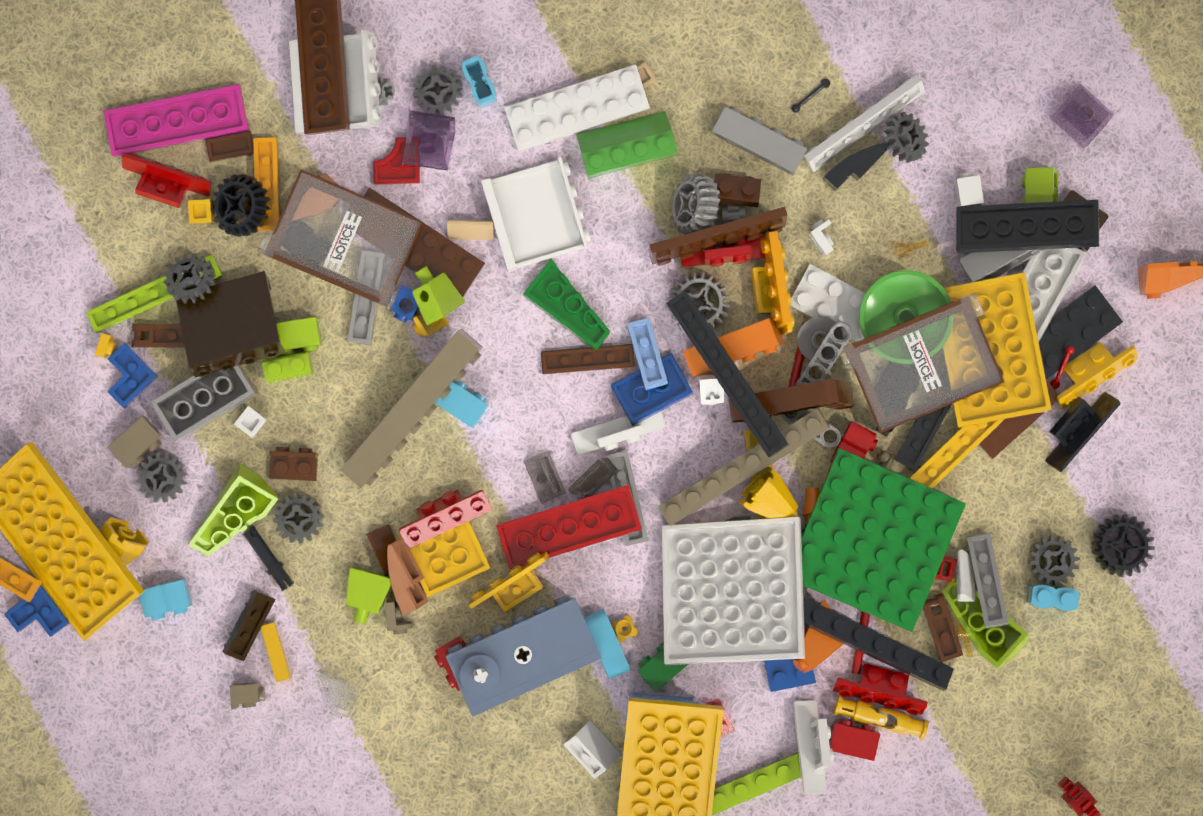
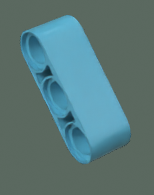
[584,609,630,680]

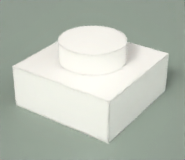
[234,406,267,438]

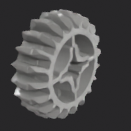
[670,173,720,234]
[668,271,730,330]

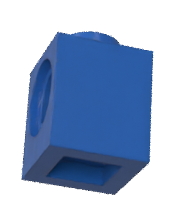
[391,285,419,323]

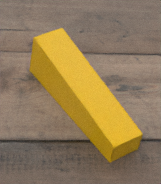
[261,622,292,683]

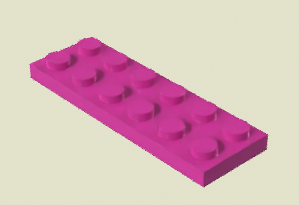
[103,84,249,157]

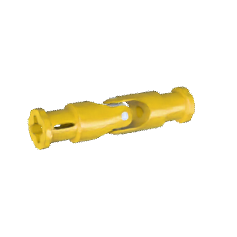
[833,695,929,740]

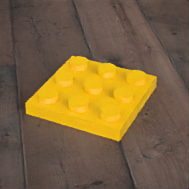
[398,521,491,598]

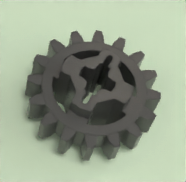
[413,65,463,116]
[883,112,929,163]
[164,253,216,303]
[136,453,188,503]
[273,493,324,544]
[1028,535,1080,586]

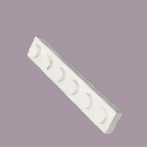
[804,75,925,173]

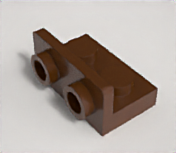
[269,447,318,481]

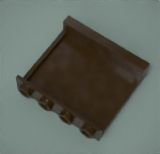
[176,271,285,377]

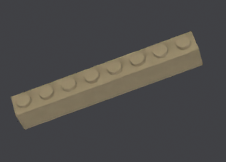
[340,329,483,488]
[658,408,830,526]

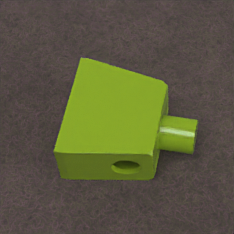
[412,266,465,326]
[346,567,392,624]

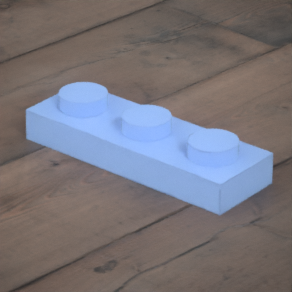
[627,318,668,390]

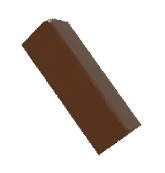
[366,524,396,576]

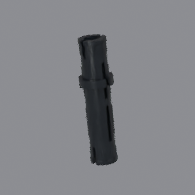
[243,526,294,592]

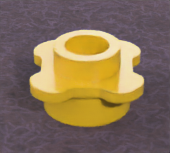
[611,615,638,642]

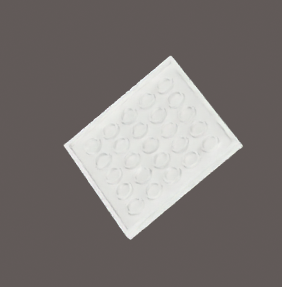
[662,517,805,665]

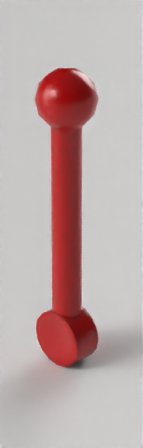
[1050,345,1075,389]

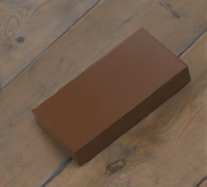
[205,131,254,162]

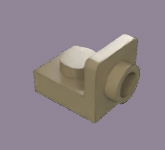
[385,601,412,634]

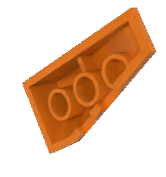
[1138,261,1203,299]

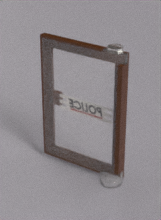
[258,169,423,307]
[842,293,1004,433]

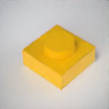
[188,199,214,224]
[95,333,116,359]

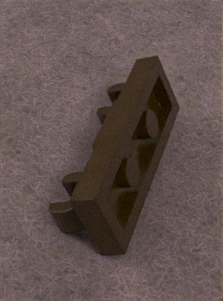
[222,589,276,661]

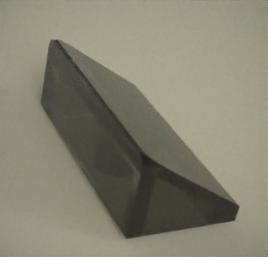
[523,451,566,504]
[568,458,618,499]

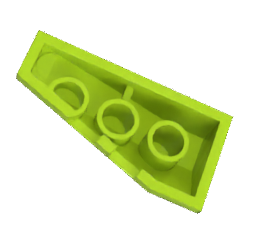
[188,464,278,556]
[942,576,1030,669]

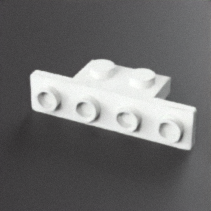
[571,412,665,455]
[793,700,834,795]

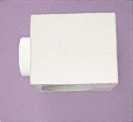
[954,172,984,206]

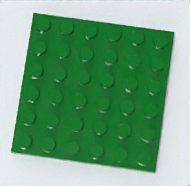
[801,448,966,632]

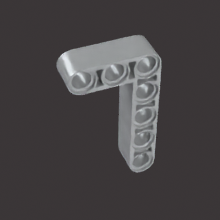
[781,321,851,447]

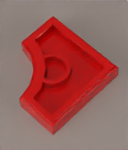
[373,137,420,185]

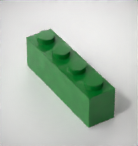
[637,641,689,693]

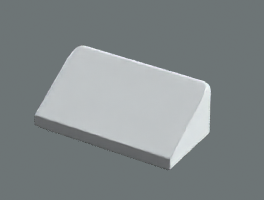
[955,550,975,602]

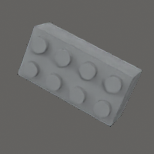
[151,365,258,442]

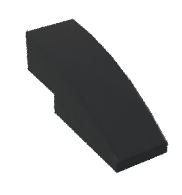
[822,142,889,191]

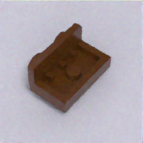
[714,173,761,207]

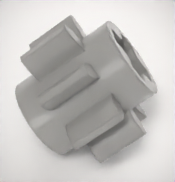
[377,77,395,105]
[721,204,746,224]

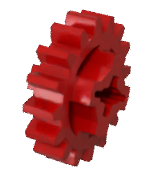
[1058,776,1101,816]

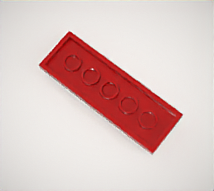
[496,485,643,570]

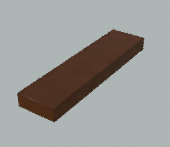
[541,344,635,375]
[979,381,1059,459]

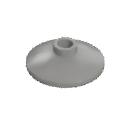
[797,316,844,360]

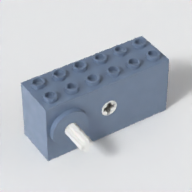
[445,595,602,717]

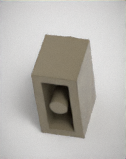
[107,416,164,468]

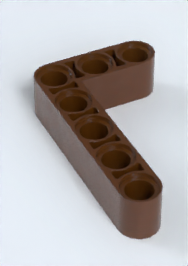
[728,379,854,423]

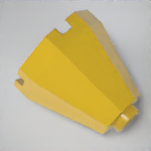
[738,466,798,519]
[100,517,150,566]

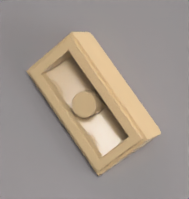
[447,220,494,240]

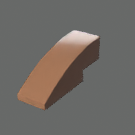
[387,538,429,616]

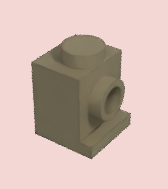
[230,682,266,709]

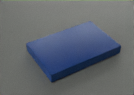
[610,353,694,426]

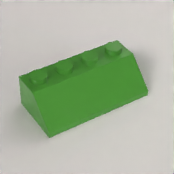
[576,111,678,179]

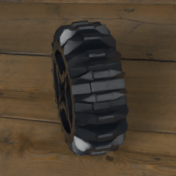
[210,174,271,237]
[1091,514,1155,577]

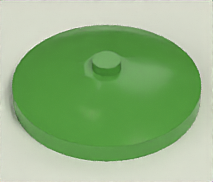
[859,270,953,364]

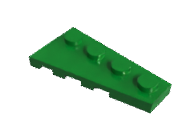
[523,258,611,351]

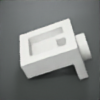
[808,219,834,257]
[699,375,724,405]

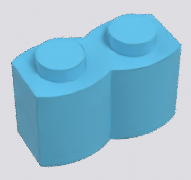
[462,56,497,109]
[139,578,193,621]
[1027,584,1079,611]

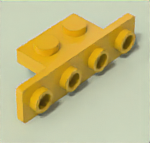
[750,240,794,335]
[1057,342,1138,409]
[468,552,549,613]

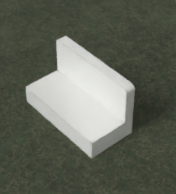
[564,721,620,779]

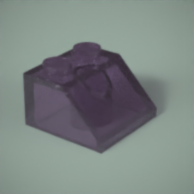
[1049,84,1114,148]
[402,110,455,171]

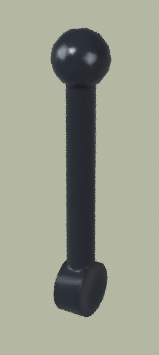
[791,79,830,113]

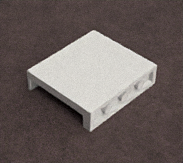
[289,30,382,135]
[481,157,591,271]

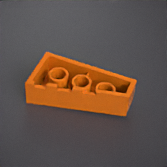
[683,318,785,377]

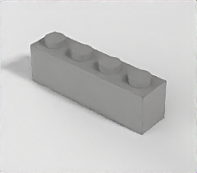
[711,106,807,176]
[959,249,1046,283]

